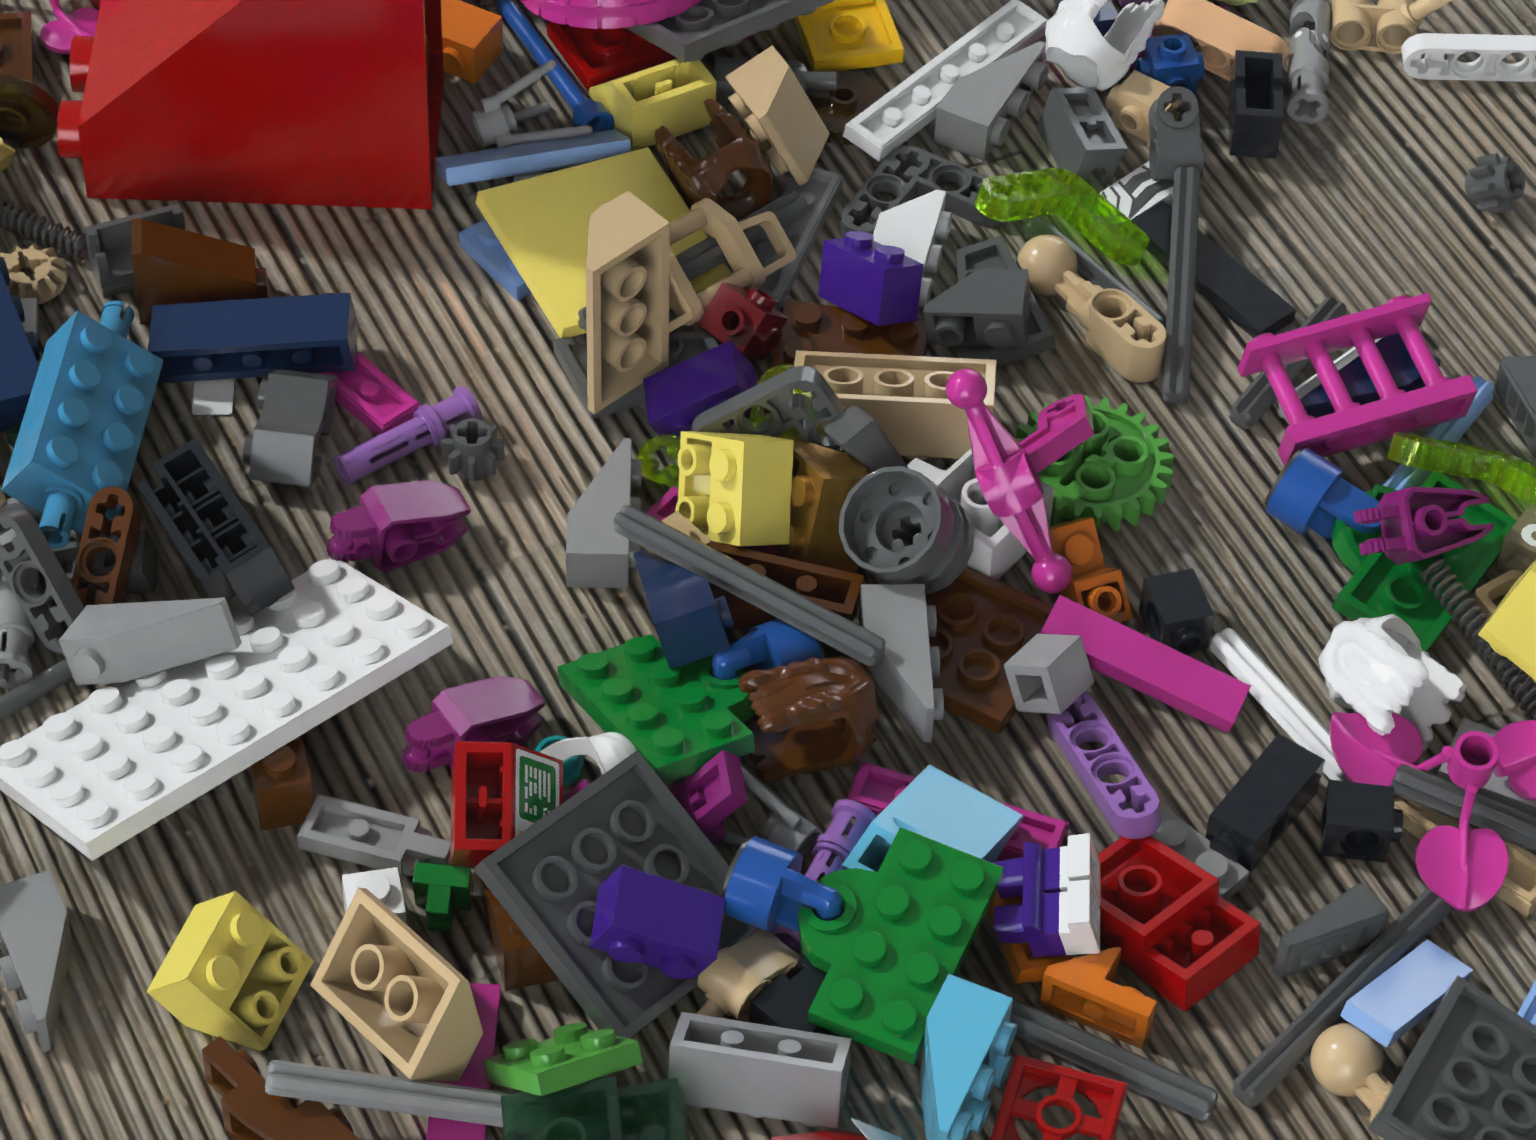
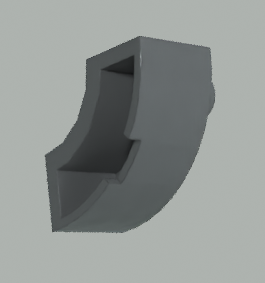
[243,369,338,487]

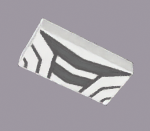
[1095,161,1174,230]

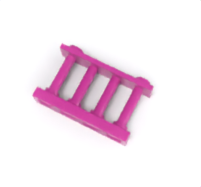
[1237,293,1478,467]

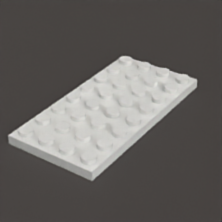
[0,558,454,861]

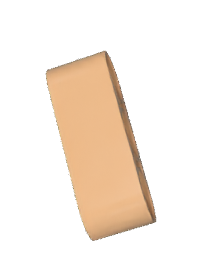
[1151,0,1290,81]

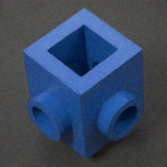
[1134,33,1205,96]

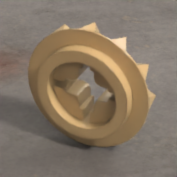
[0,242,68,305]

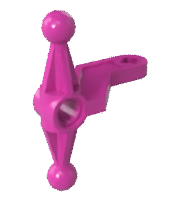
[945,368,1094,594]

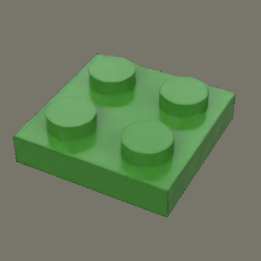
[484,1023,643,1096]

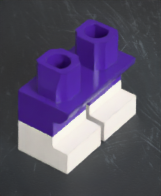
[994,833,1100,957]

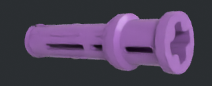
[333,386,483,486]
[772,799,876,952]

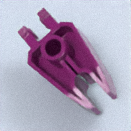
[326,480,471,572]
[1353,487,1494,565]
[402,676,545,773]

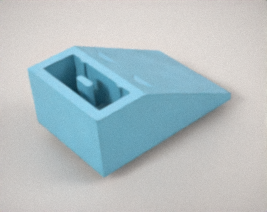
[842,764,1023,872]
[919,974,1017,1140]

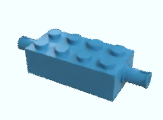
[1,300,163,548]

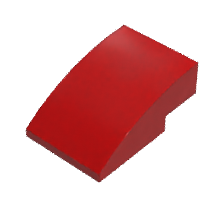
[1097,835,1261,1012]

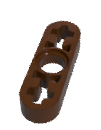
[71,487,142,607]

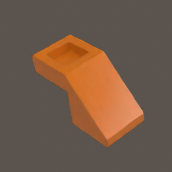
[1049,517,1133,623]

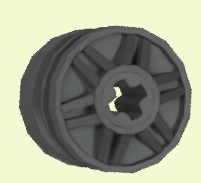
[839,466,974,595]

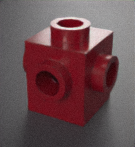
[698,282,788,360]

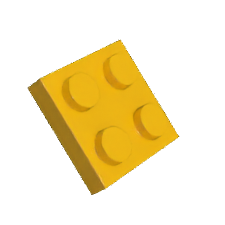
[793,0,904,72]

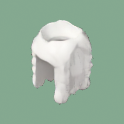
[1045,0,1165,92]
[1318,614,1467,750]

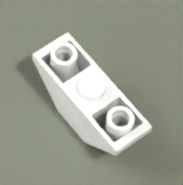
[873,190,952,308]

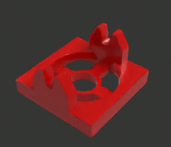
[990,1054,1128,1140]

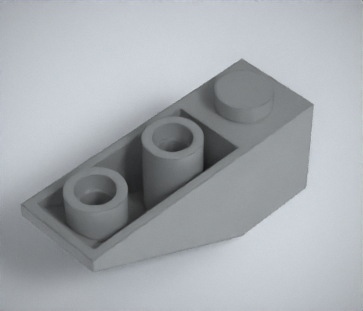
[934,41,1049,161]
[566,438,642,588]
[858,584,944,742]
[0,869,73,1053]

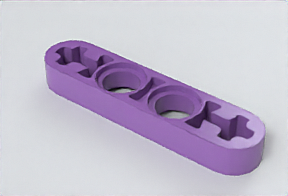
[1046,692,1161,839]

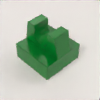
[412,862,474,932]

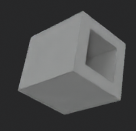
[1004,634,1094,714]

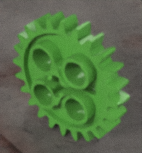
[1014,395,1174,533]

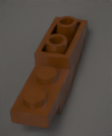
[202,1036,359,1140]

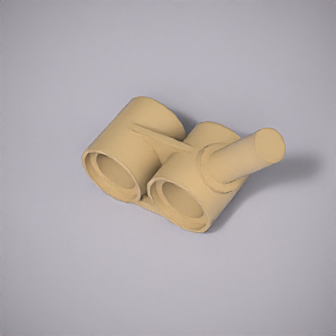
[1330,0,1453,54]
[696,929,802,1022]

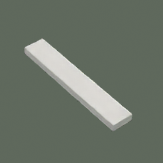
[843,0,1048,161]

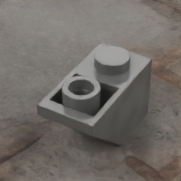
[923,268,1032,347]

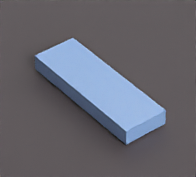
[1340,939,1473,1047]

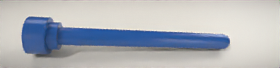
[496,0,614,133]

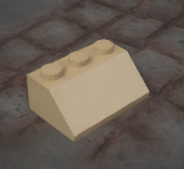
[310,887,483,1082]

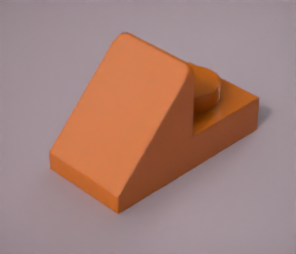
[1039,947,1157,1049]

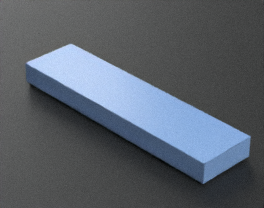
[435,129,631,186]

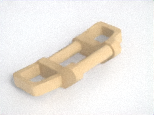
[669,198,796,333]

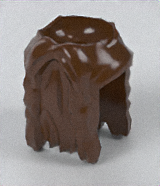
[655,99,773,221]
[738,657,879,782]

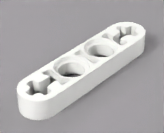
[1401,33,1536,82]

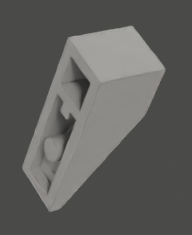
[58,597,242,685]

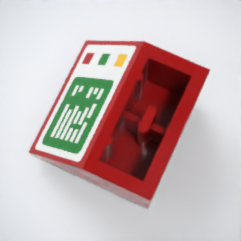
[450,741,563,869]

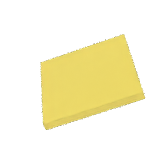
[475,147,732,338]

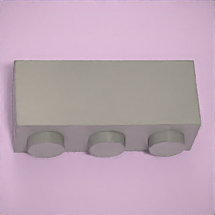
[667,1012,852,1129]

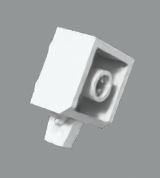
[907,448,1055,581]

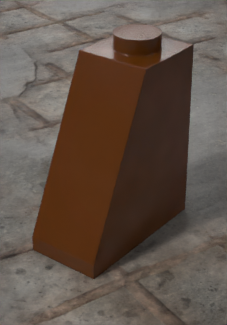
[131,218,268,324]

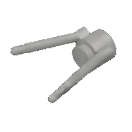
[470,60,593,148]
[721,762,820,860]

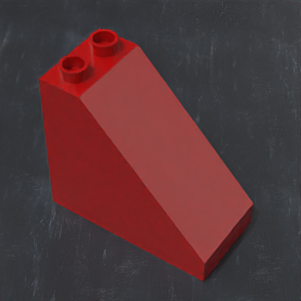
[57,0,444,209]

